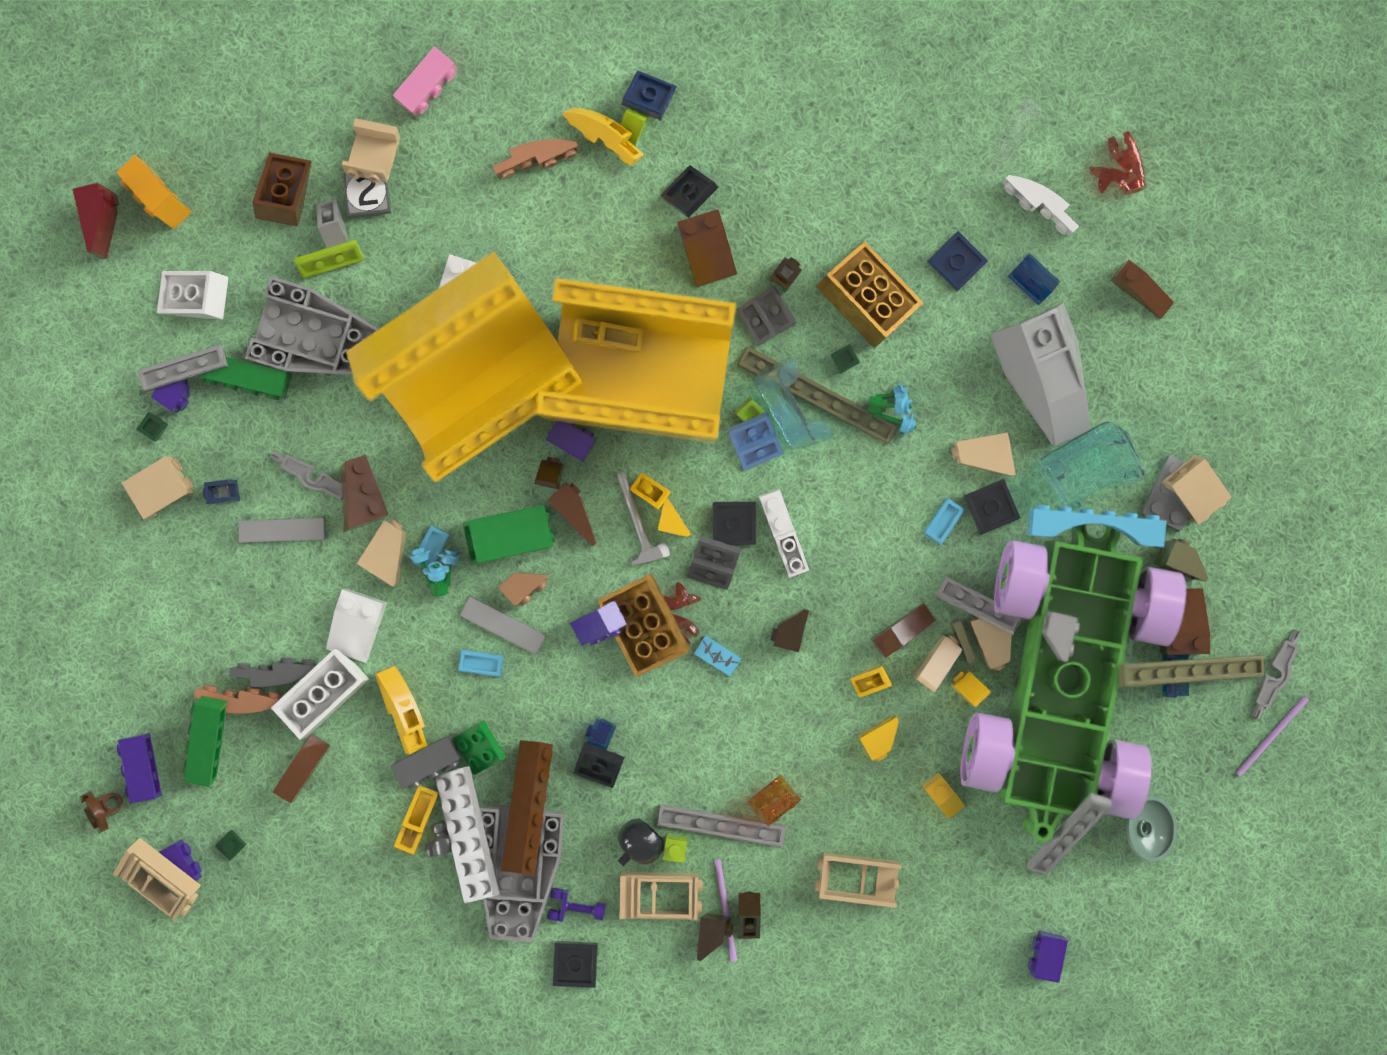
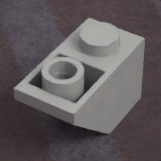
[1042,611,1079,662]

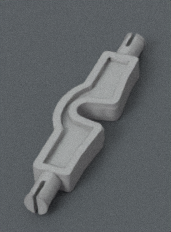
[270,450,343,499]
[1251,629,1302,719]

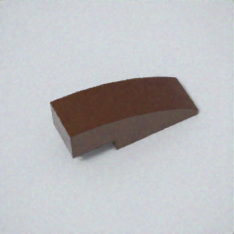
[273,734,330,803]

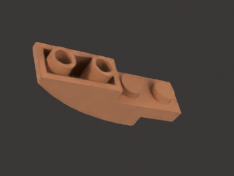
[493,139,579,179]
[194,684,282,714]

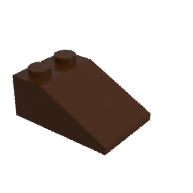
[252,152,312,227]
[677,209,737,287]
[1160,588,1210,654]

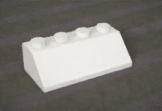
[271,649,369,740]

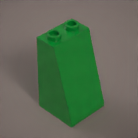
[462,505,555,565]

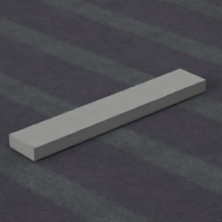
[1027,794,1112,875]
[656,804,786,847]

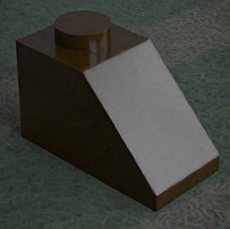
[534,457,564,489]
[770,609,809,652]
[738,892,761,939]
[697,913,733,961]

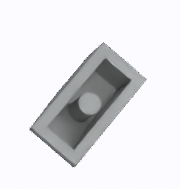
[316,199,347,248]

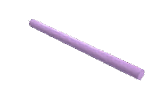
[1235,696,1309,777]
[714,859,737,962]

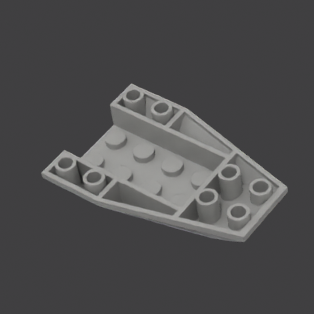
[245,276,379,375]
[990,302,1090,446]
[479,805,564,942]

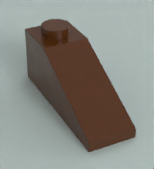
[1110,260,1174,319]
[547,482,597,546]
[871,603,936,658]

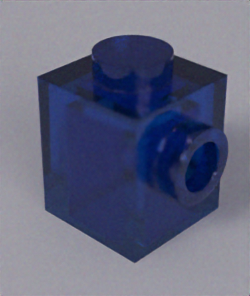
[585,717,617,750]

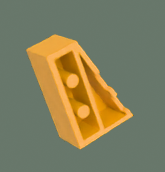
[116,155,192,229]

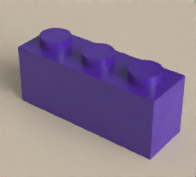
[570,601,626,646]
[117,733,162,804]

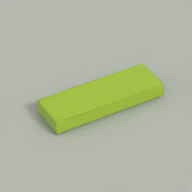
[294,240,364,279]

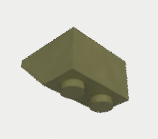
[1154,538,1208,582]

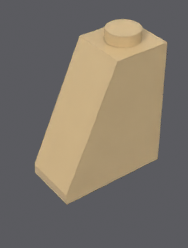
[951,432,1016,476]
[357,519,406,587]
[968,617,1011,671]
[911,635,963,692]

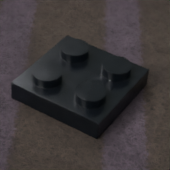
[660,165,719,218]
[963,479,1021,535]
[713,502,756,545]
[573,742,625,788]
[553,941,598,988]

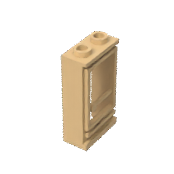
[113,838,201,922]
[815,852,902,908]
[620,872,702,921]

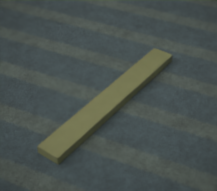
[737,346,898,445]
[1118,655,1264,687]

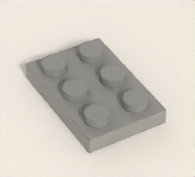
[1141,455,1189,531]

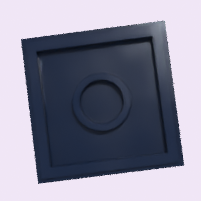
[621,70,677,121]
[927,231,988,292]

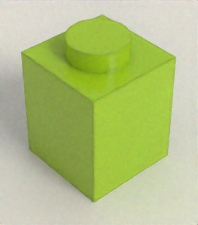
[663,834,688,863]

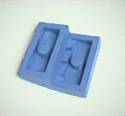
[727,412,783,471]

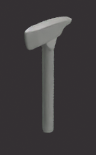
[617,472,670,565]

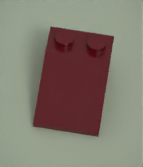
[72,183,119,259]

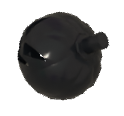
[618,818,664,866]

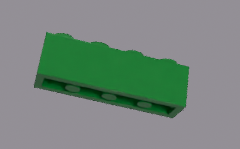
[198,357,292,401]
[183,696,227,787]

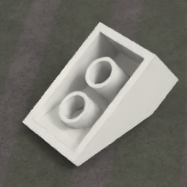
[157,271,228,319]
[326,589,387,663]

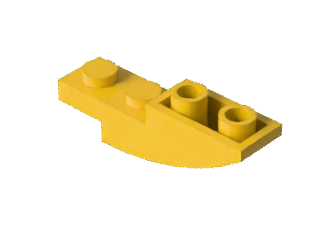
[562,107,644,166]
[375,666,427,754]

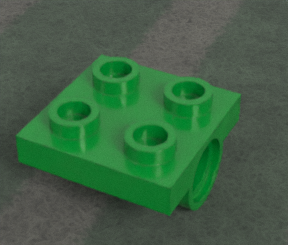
[452,720,506,775]

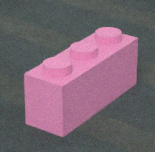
[393,46,457,117]

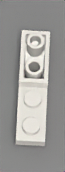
[1002,175,1079,236]
[759,489,809,578]

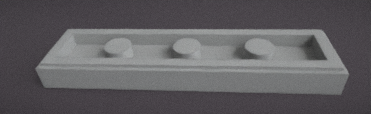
[138,345,228,392]
[238,518,326,542]
[936,577,1023,635]
[460,596,546,654]

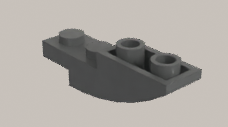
[229,658,318,687]

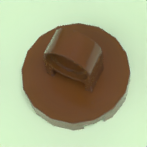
[80,792,123,834]

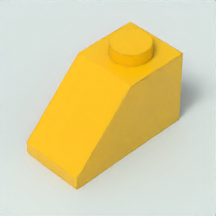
[951,670,991,707]
[858,715,899,761]
[922,773,965,819]

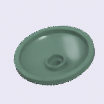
[1126,796,1177,862]

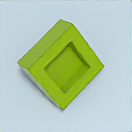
[735,397,765,421]

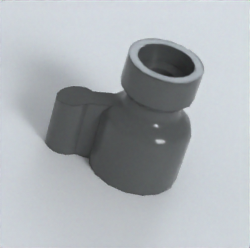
[425,821,452,857]

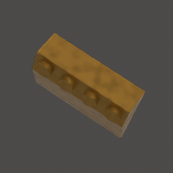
[816,241,923,349]
[597,573,691,677]

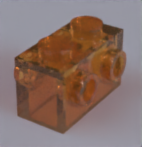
[747,774,801,827]

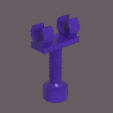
[547,888,606,922]

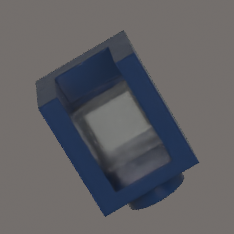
[203,479,240,504]

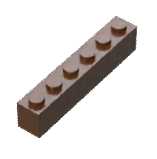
[501,740,553,875]

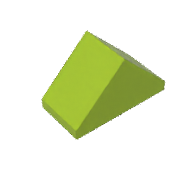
[620,108,651,146]

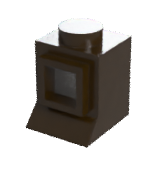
[769,257,802,293]

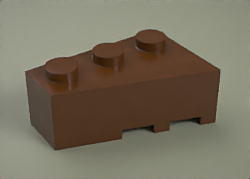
[341,455,389,533]

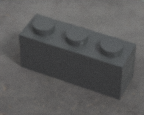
[390,734,462,789]

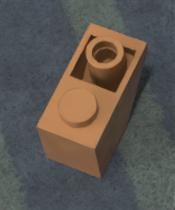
[498,573,549,607]

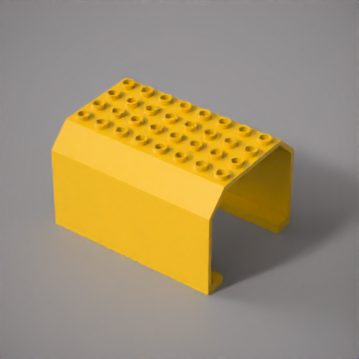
[347,251,583,483]
[537,278,736,444]

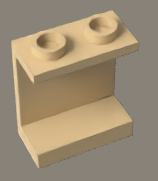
[342,118,400,183]
[1162,455,1232,525]
[122,456,194,520]

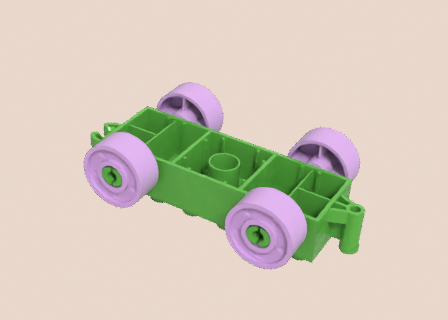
[960,508,1186,842]

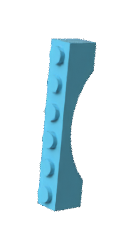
[1027,505,1166,547]

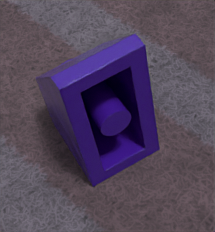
[151,379,190,413]

